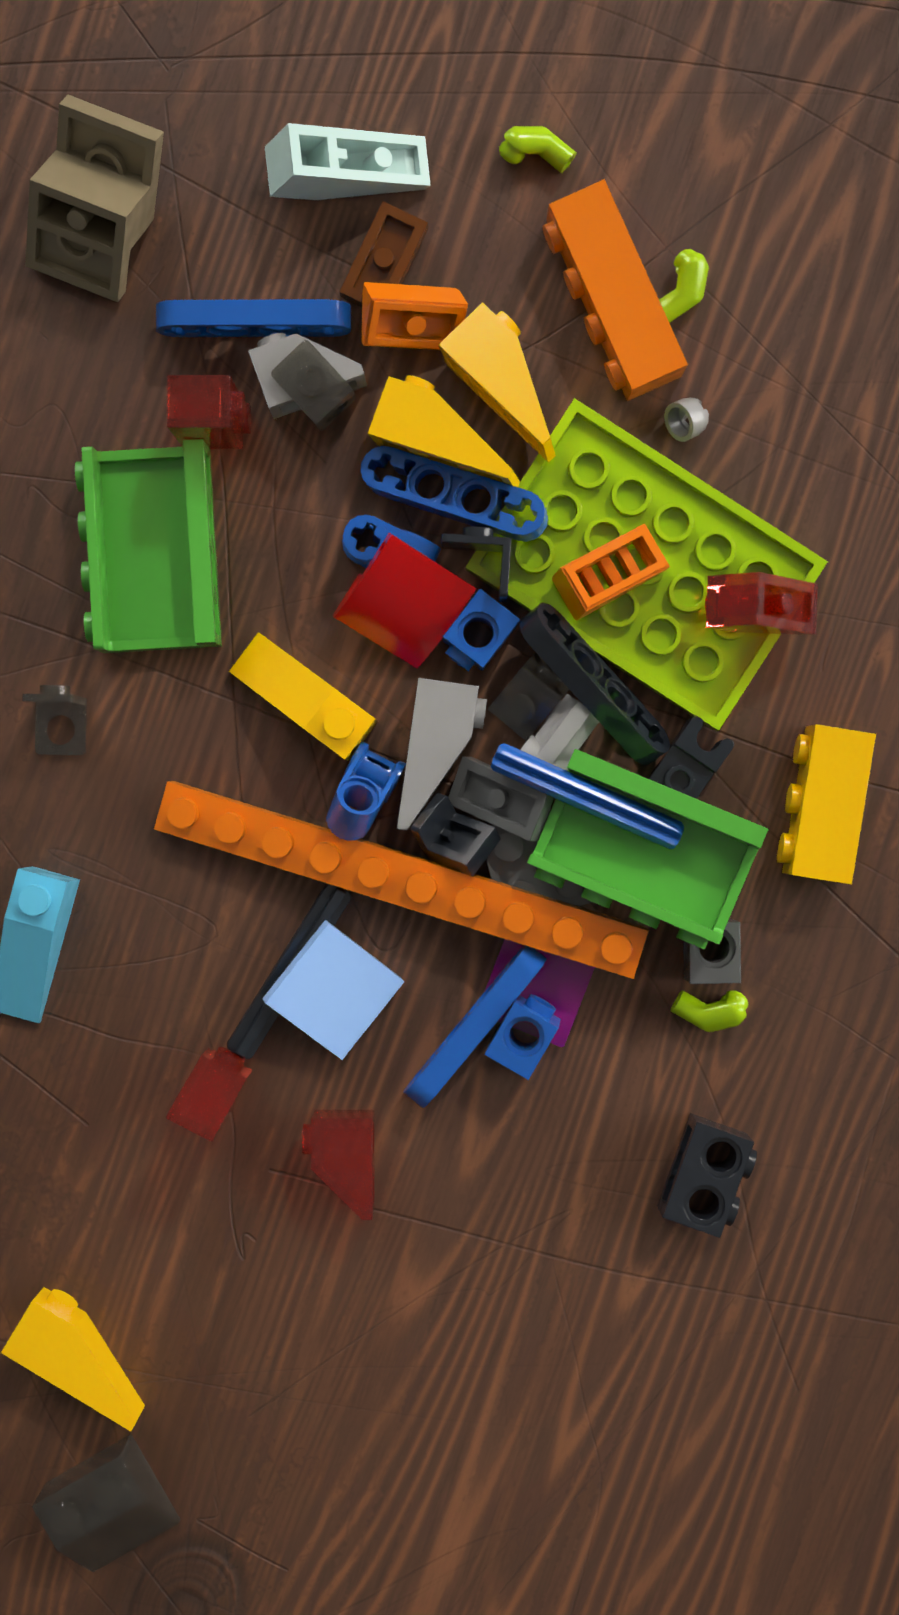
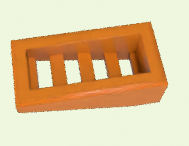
[552,523,670,620]

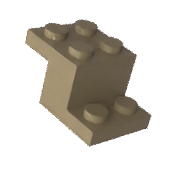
[25,94,164,302]

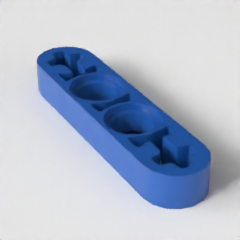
[156,299,351,337]
[360,446,548,542]
[403,945,547,1108]

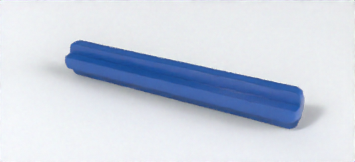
[491,744,684,849]

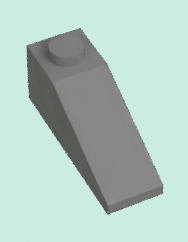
[397,678,487,830]

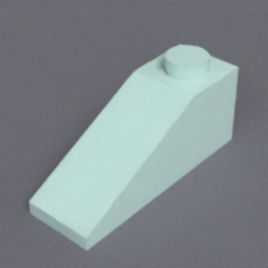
[265,123,430,200]

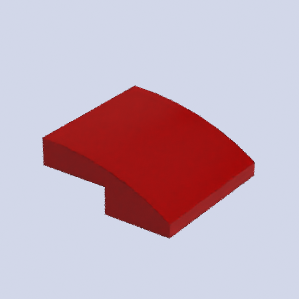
[332,532,477,669]

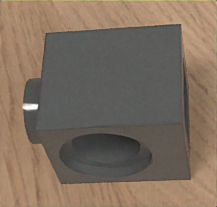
[683,919,741,984]

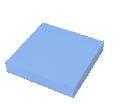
[262,920,404,1060]

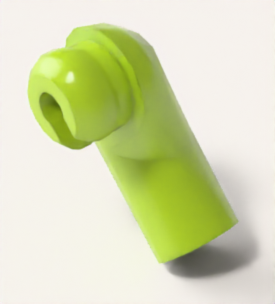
[499,126,577,173]
[659,249,709,323]
[670,990,748,1032]

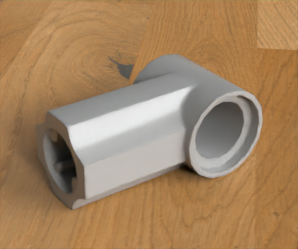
[520,694,599,771]

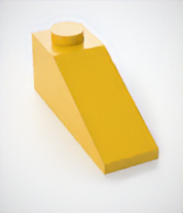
[439,302,556,463]
[367,375,520,487]
[229,632,378,761]
[1,1287,145,1432]

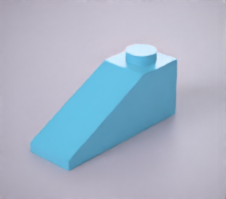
[0,866,80,1023]

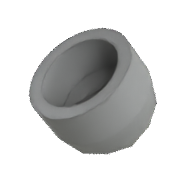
[664,397,709,442]

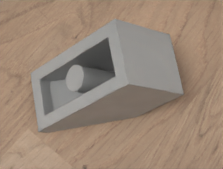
[248,333,367,419]

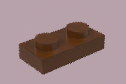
[339,201,428,307]

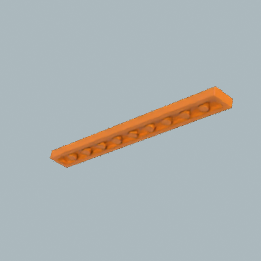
[154,781,649,979]

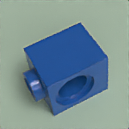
[443,589,520,672]
[484,994,561,1080]

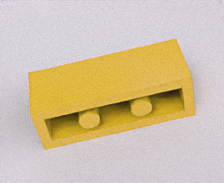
[777,724,876,885]

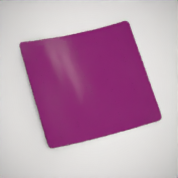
[484,939,595,1048]

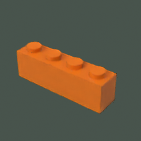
[542,179,688,401]

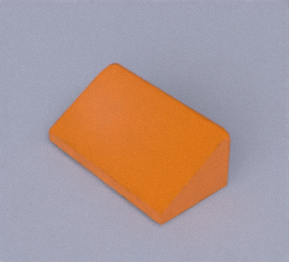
[362,282,468,350]

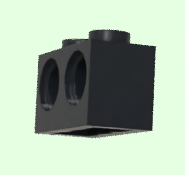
[657,1113,757,1238]

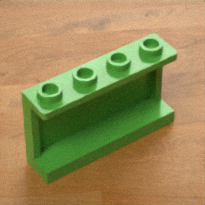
[75,439,222,653]
[527,749,768,949]

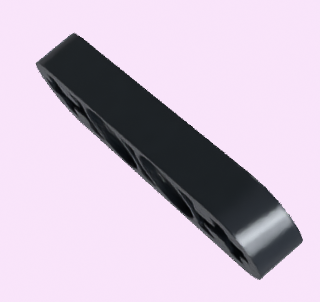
[520,603,670,765]

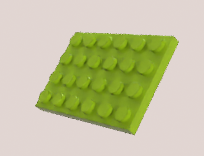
[465,398,828,731]

